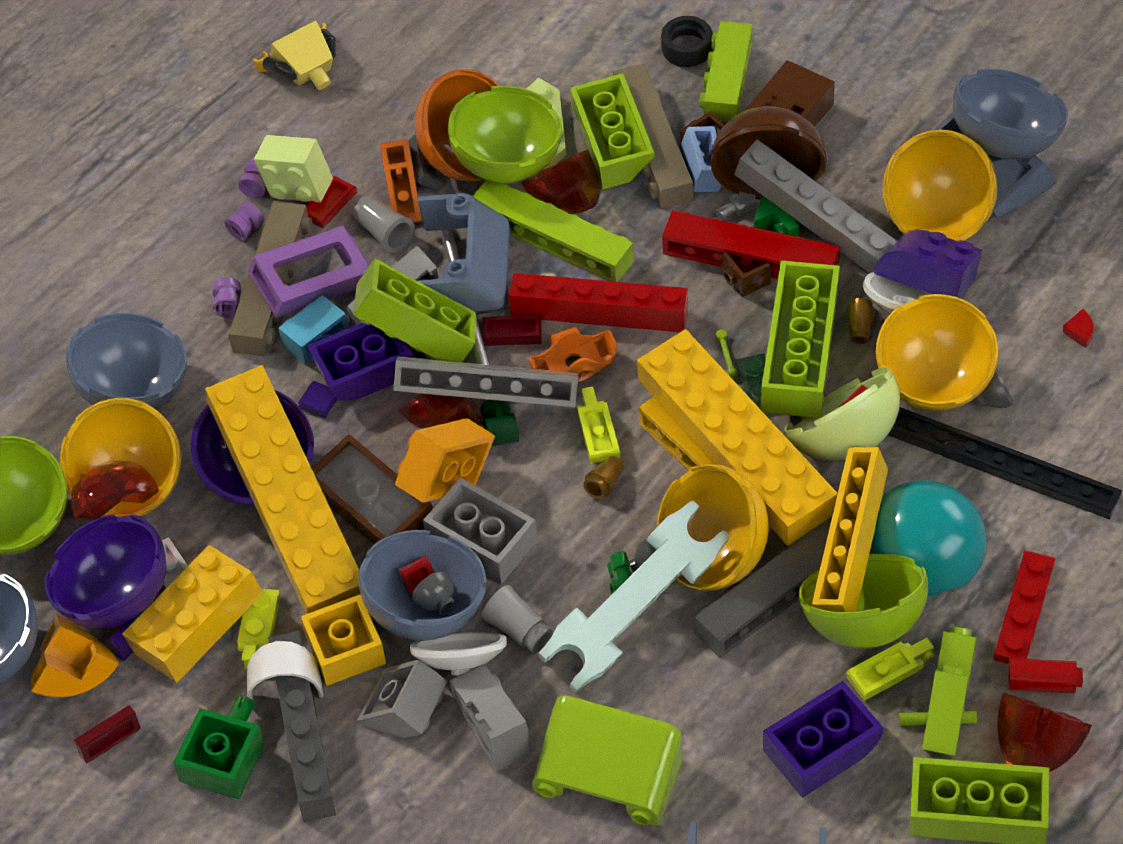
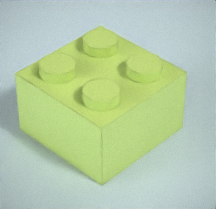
[254,135,333,203]

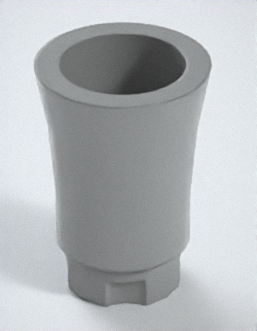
[353,196,415,253]
[481,585,553,653]

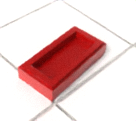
[306,176,357,229]

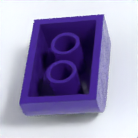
[874,229,982,298]
[307,323,414,401]
[763,681,883,798]

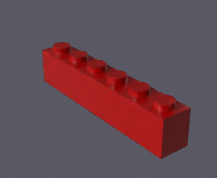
[662,210,840,279]
[509,273,688,333]

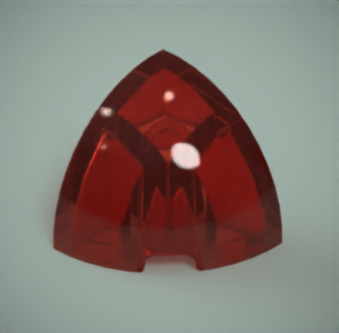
[521,150,600,214]
[399,393,483,429]
[71,460,159,519]
[997,693,1092,772]

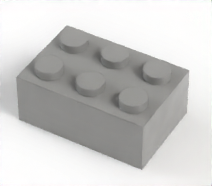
[423,478,538,584]

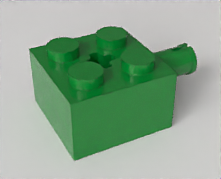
[173,695,265,799]

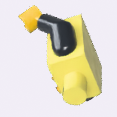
[253,21,336,90]

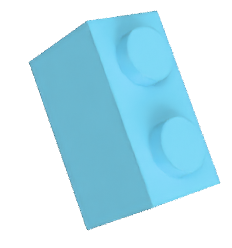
[278,295,348,365]

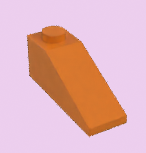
[380,139,422,223]

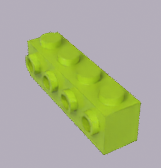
[699,21,753,122]

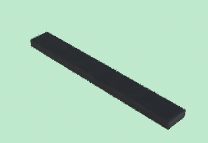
[888,407,1122,520]

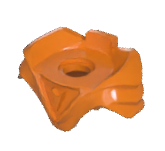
[529,327,617,382]

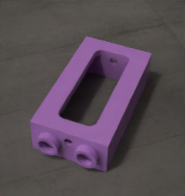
[248,226,370,318]

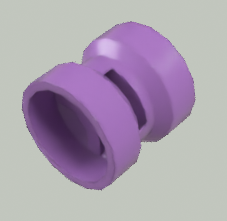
[238,159,266,198]
[224,202,265,241]
[212,277,241,318]

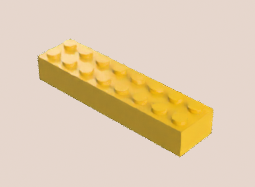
[637,329,838,546]
[205,365,360,614]

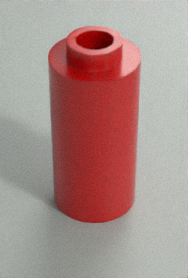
[1008,658,1083,694]

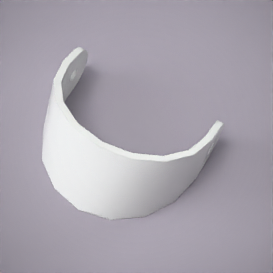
[247,641,323,700]

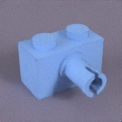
[679,126,721,192]

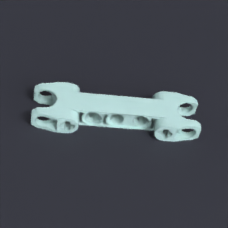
[538,501,730,693]

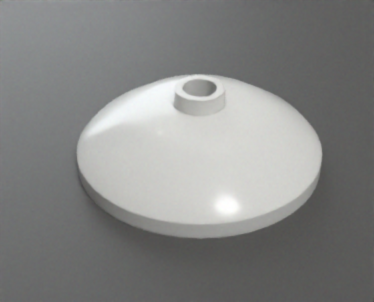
[863,272,931,314]
[410,632,507,676]

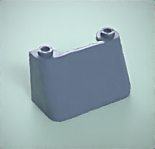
[934,112,1057,218]

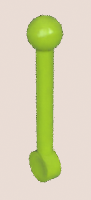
[716,329,738,379]

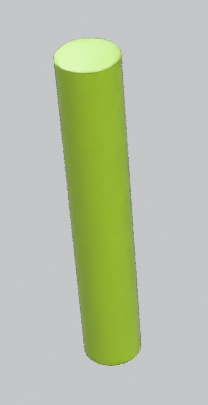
[899,711,977,726]

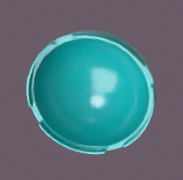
[869,480,987,596]

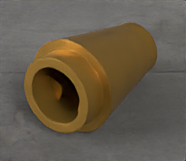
[846,298,876,344]
[583,456,624,499]

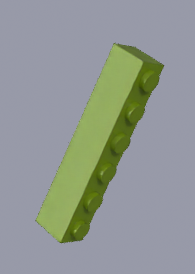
[472,180,634,282]

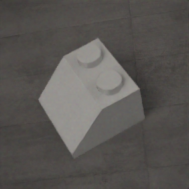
[357,659,447,739]

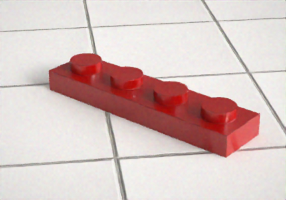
[993,550,1056,664]

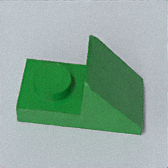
[754,195,799,237]

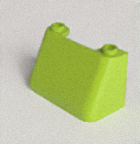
[532,695,683,827]

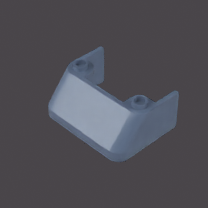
[418,193,510,311]

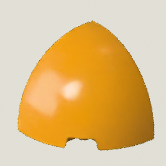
[31,614,119,697]

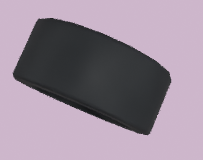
[661,16,713,67]

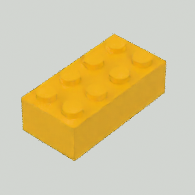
[122,545,263,683]

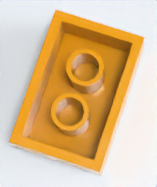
[395,418,495,503]

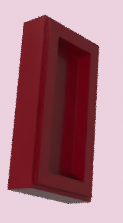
[482,315,542,346]
[74,705,141,763]

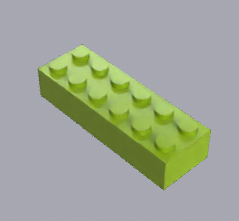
[761,261,840,418]

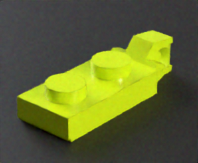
[577,386,620,464]
[237,589,280,669]
[846,637,934,701]

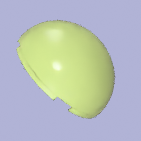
[784,367,900,462]

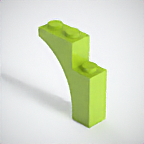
[922,626,978,756]

